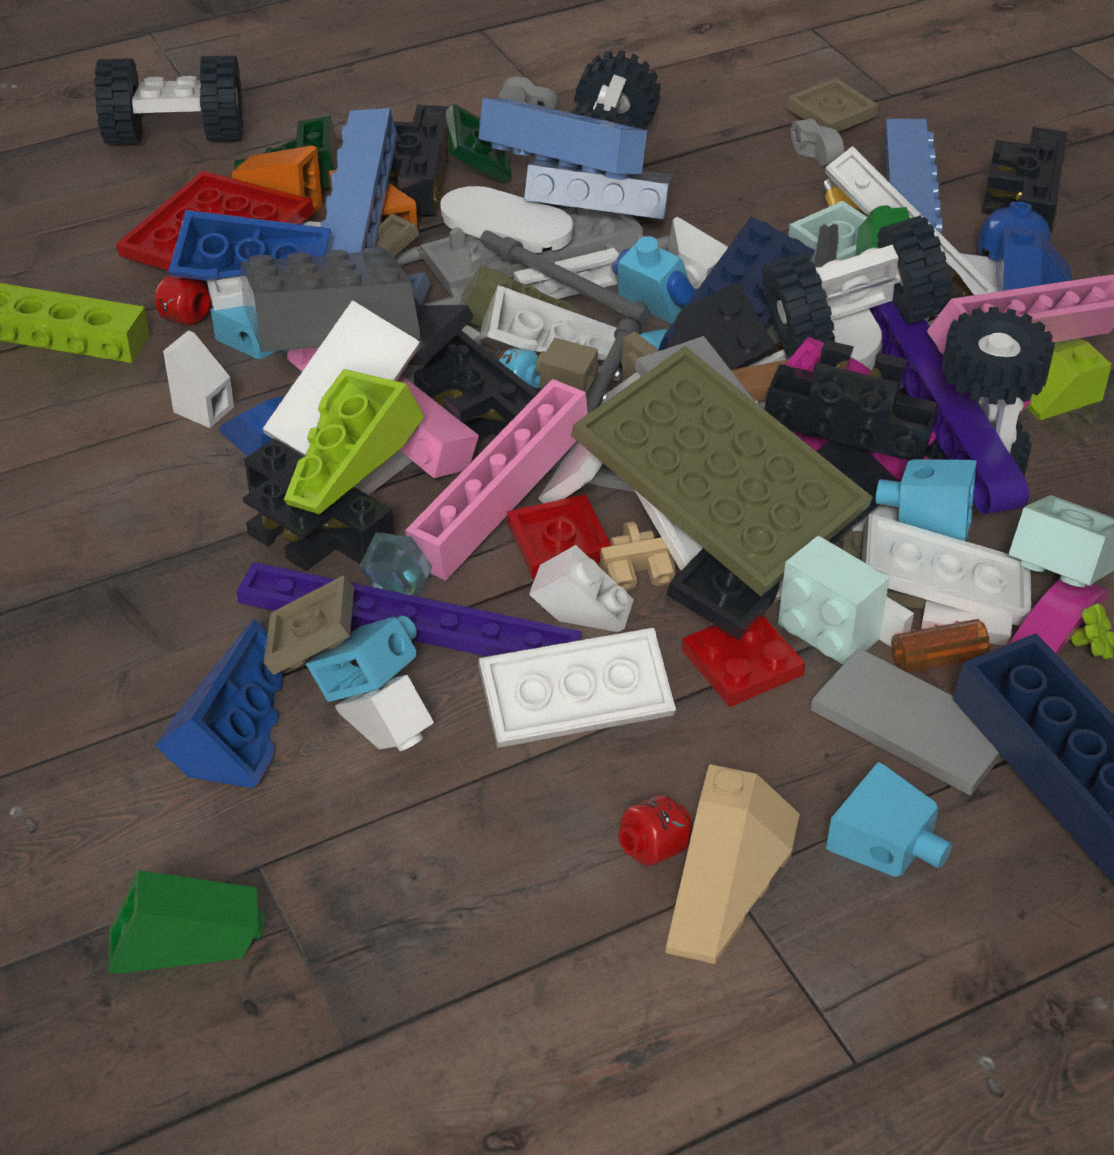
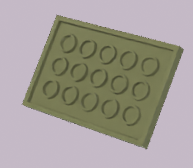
[571,346,873,597]

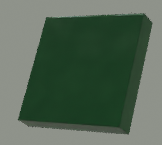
[446,103,512,184]

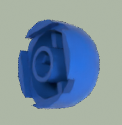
[977,202,1051,261]

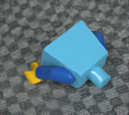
[612,236,698,324]

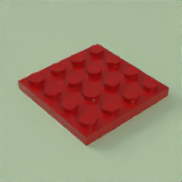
[115,170,314,282]

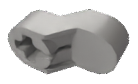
[499,77,559,110]
[791,118,844,166]

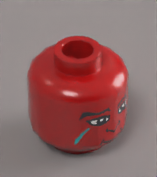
[155,275,211,325]
[618,795,692,866]

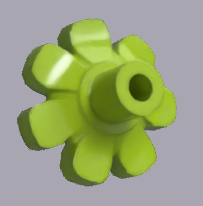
[1071,603,1114,660]

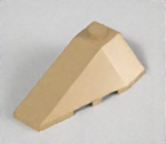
[665,764,800,964]

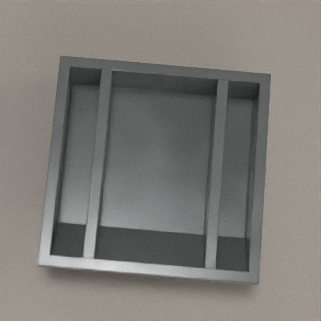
[240,247,420,352]

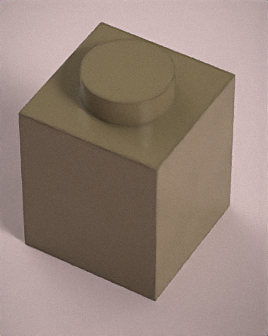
[536,337,598,396]

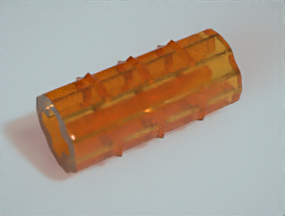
[891,619,990,672]

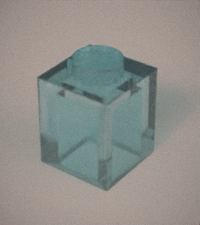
[359,533,432,597]

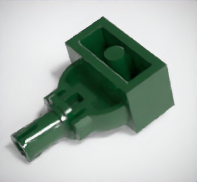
[234,116,339,191]

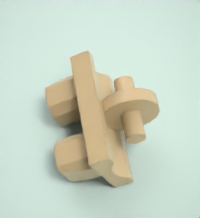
[597,521,675,591]

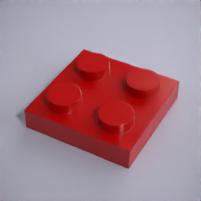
[507,494,611,578]
[682,615,806,707]

